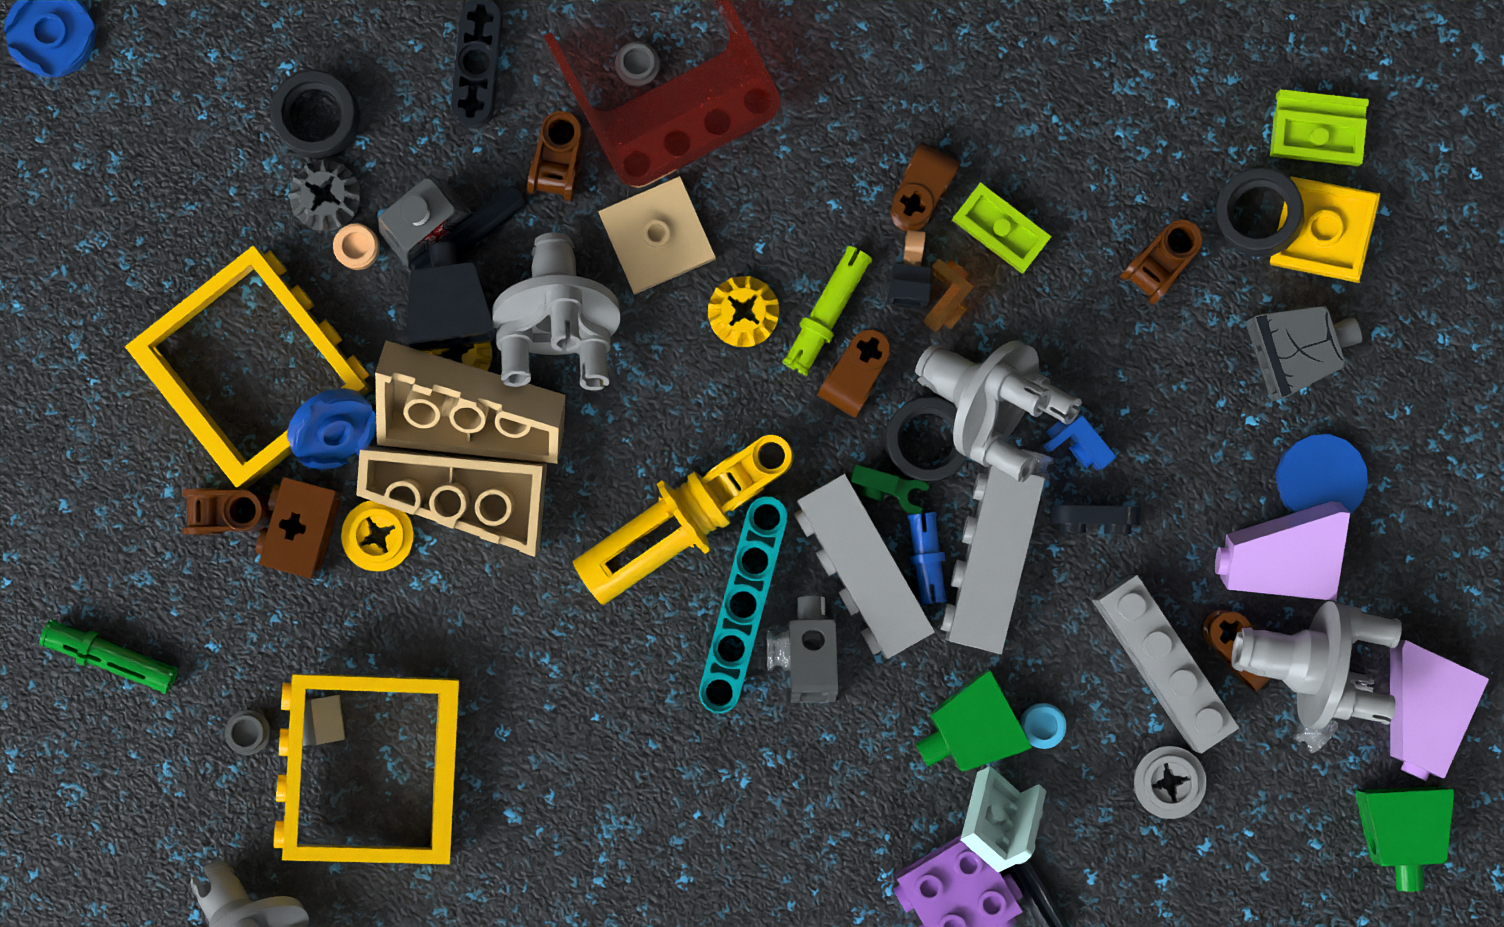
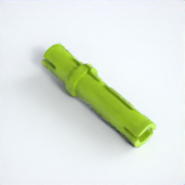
[782,246,872,376]

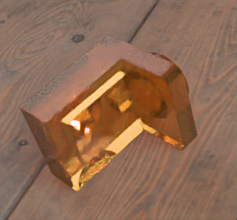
[923,259,974,333]

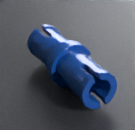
[908,512,947,605]

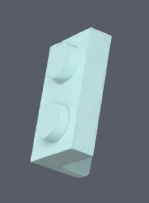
[961,766,1046,872]

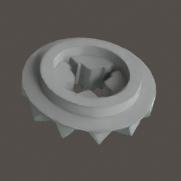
[1133,746,1206,819]

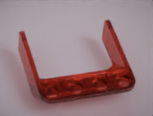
[544,0,780,188]

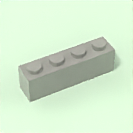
[940,465,1045,655]
[794,474,934,659]
[1092,575,1239,754]

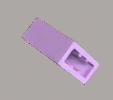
[1215,501,1350,601]
[1390,640,1489,781]

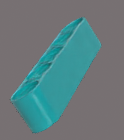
[699,497,787,713]

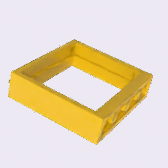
[125,246,372,490]
[274,673,459,864]

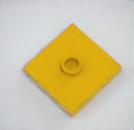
[1270,176,1381,283]

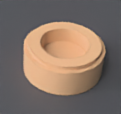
[333,224,380,270]

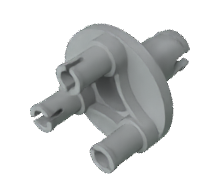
[492,232,620,390]
[915,340,1082,482]
[1232,601,1402,730]
[190,861,309,927]

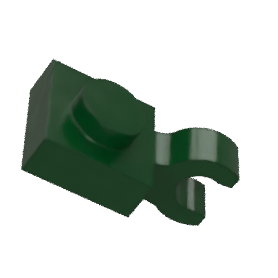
[850,465,929,514]

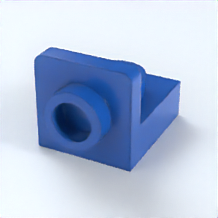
[1042,415,1116,471]

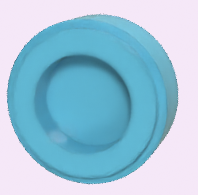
[1020,703,1066,749]

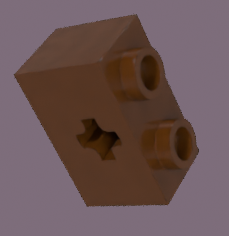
[256,477,343,579]

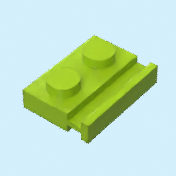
[1270,89,1369,166]

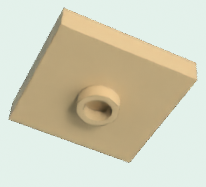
[598,176,716,295]

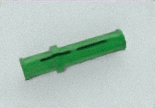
[39,618,178,695]

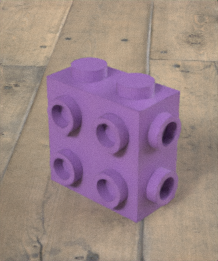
[893,834,1023,927]

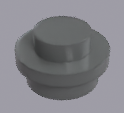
[615,42,660,87]
[225,710,271,755]

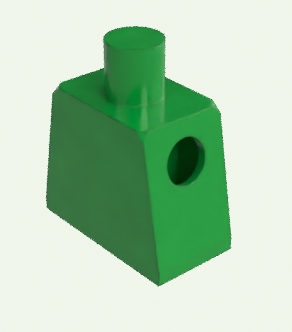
[915,669,1032,772]
[1355,786,1454,892]

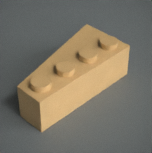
[375,340,566,464]
[356,446,547,557]

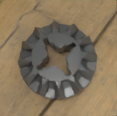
[288,159,361,231]

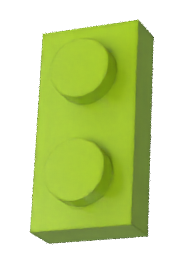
[952,182,1052,274]

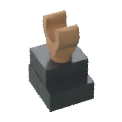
[886,230,931,309]

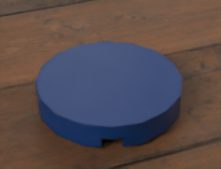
[4,0,96,78]
[287,388,377,470]
[1276,434,1368,515]

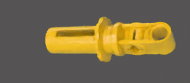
[573,435,794,605]

